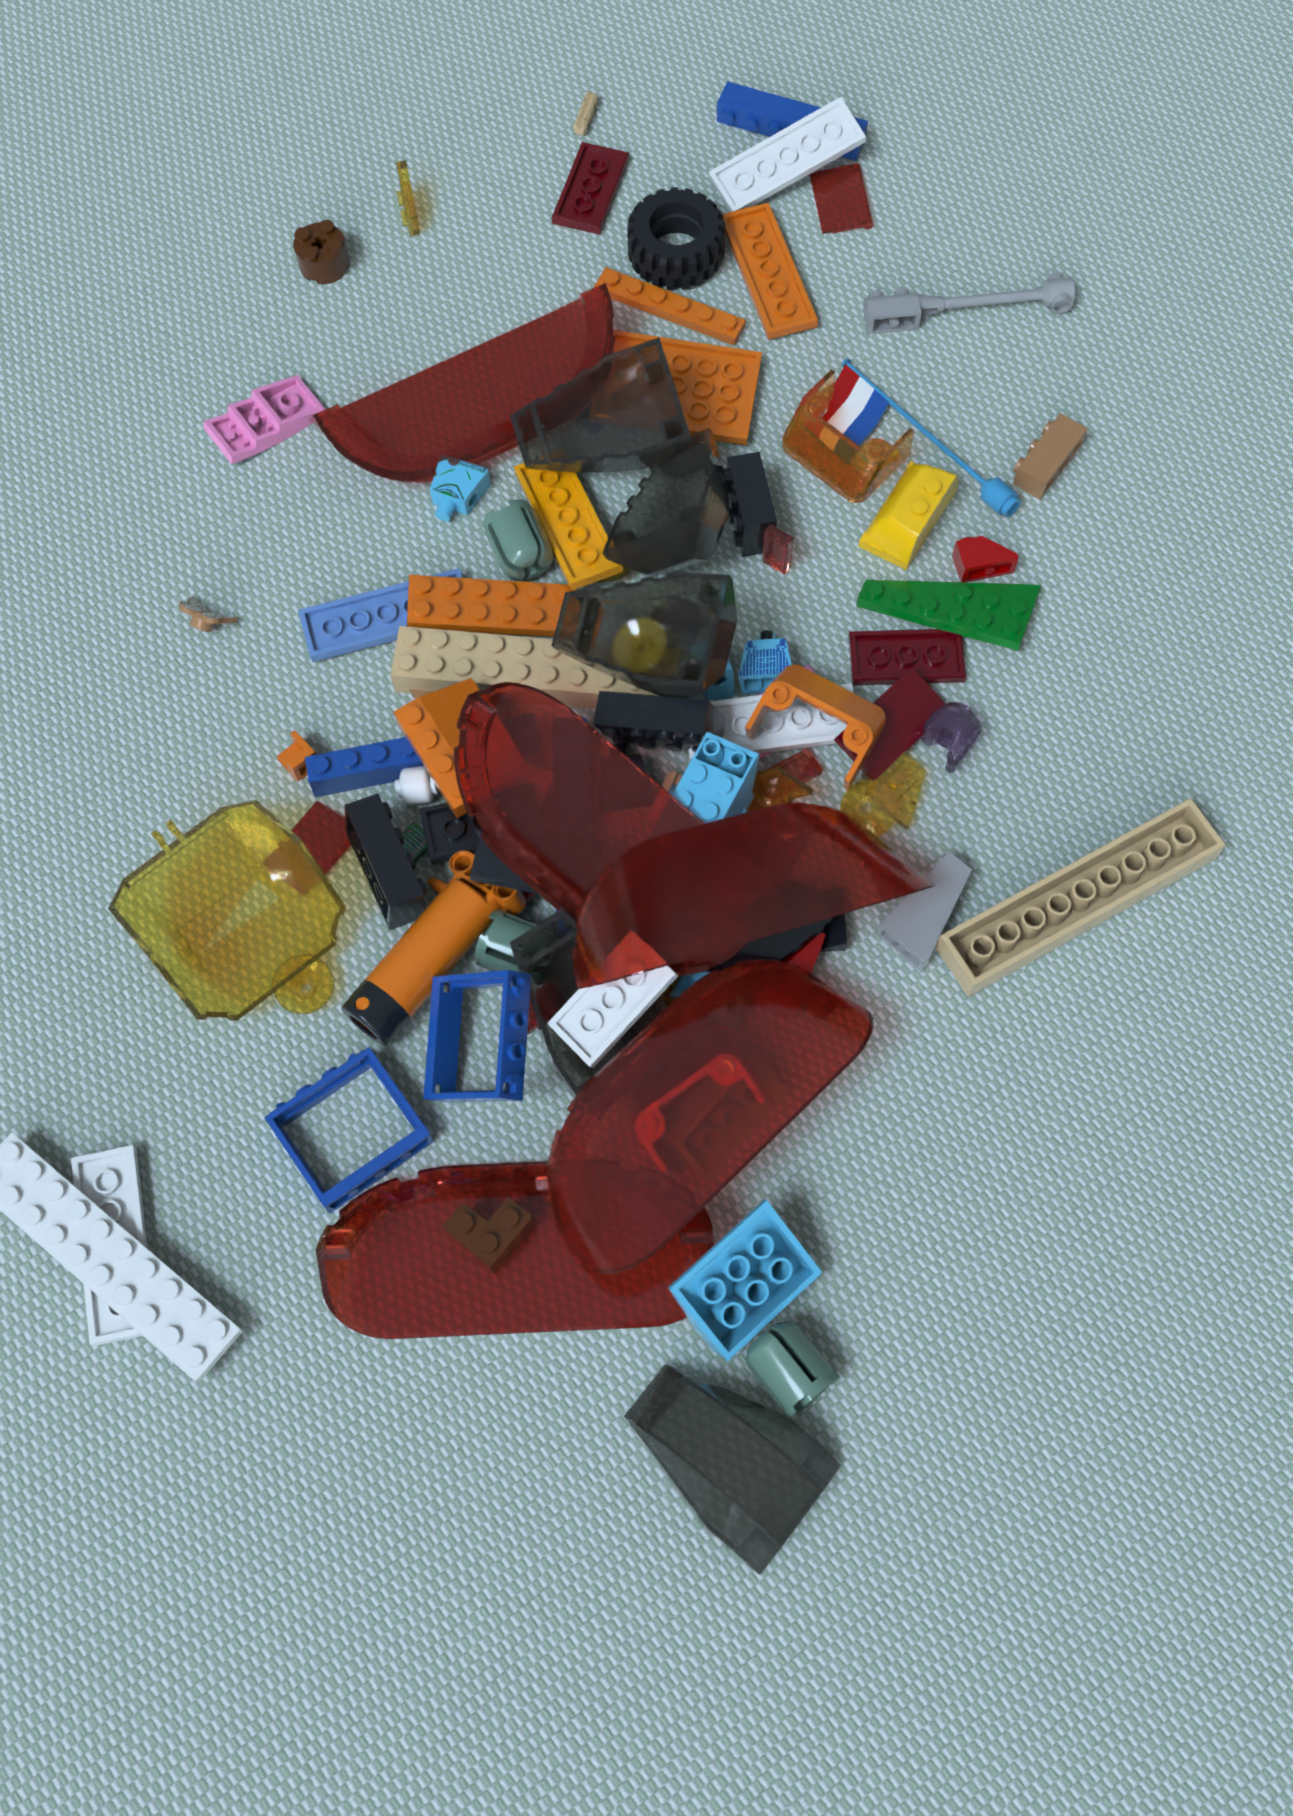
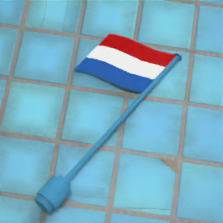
[805,359,1021,517]

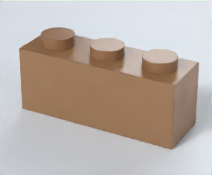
[1013,413,1088,500]

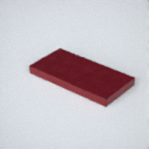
[552,142,629,235]
[848,629,966,686]
[834,667,951,782]

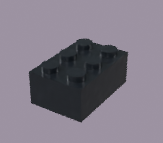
[722,452,777,557]

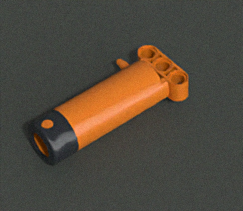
[341,850,526,1046]

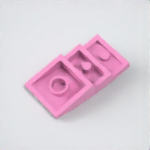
[204,375,326,464]

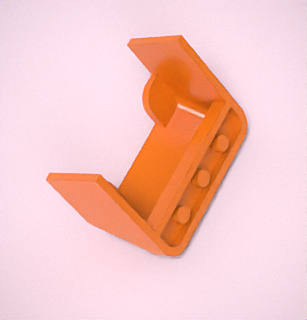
[745,664,886,791]

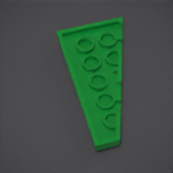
[856,580,1041,651]

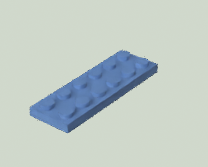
[298,568,462,662]

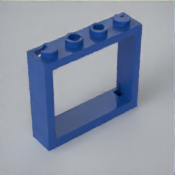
[423,970,531,1102]
[264,1047,434,1214]

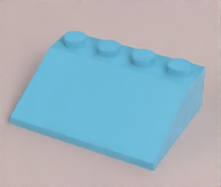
[668,1199,823,1362]

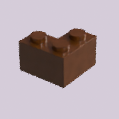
[442,1197,536,1274]

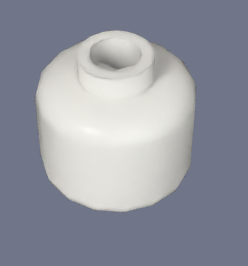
[395,766,439,805]

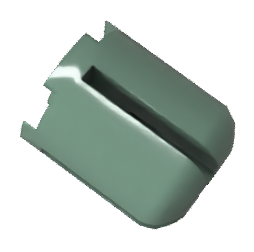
[482,499,554,581]
[474,908,561,986]
[746,1321,840,1420]

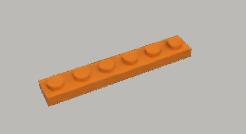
[594,267,746,346]

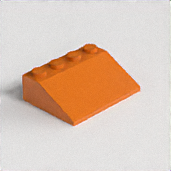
[393,678,532,819]

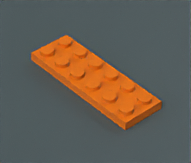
[723,202,818,340]
[407,574,576,638]

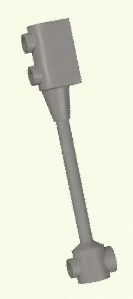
[863,272,1075,335]

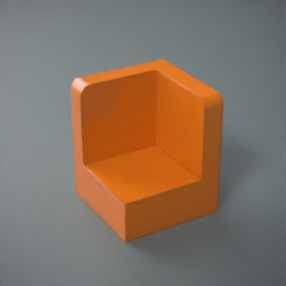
[277,730,317,782]

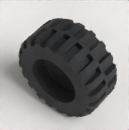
[627,187,725,290]

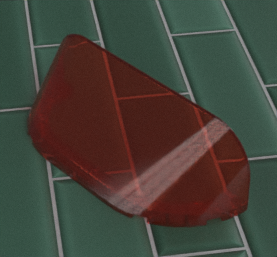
[309,283,615,483]
[454,682,779,975]
[573,802,936,990]
[547,959,874,1274]
[316,1159,714,1339]

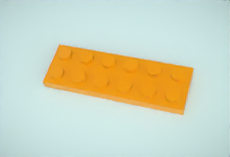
[513,449,623,591]

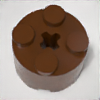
[293,220,350,285]

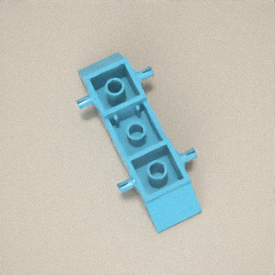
[593,732,761,955]

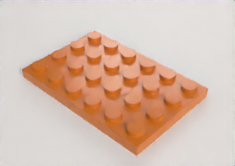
[589,329,762,445]

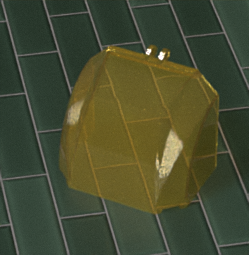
[108,800,346,1021]

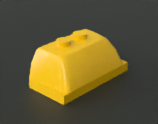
[858,461,959,570]

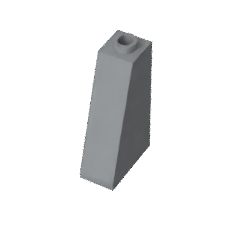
[876,851,972,973]

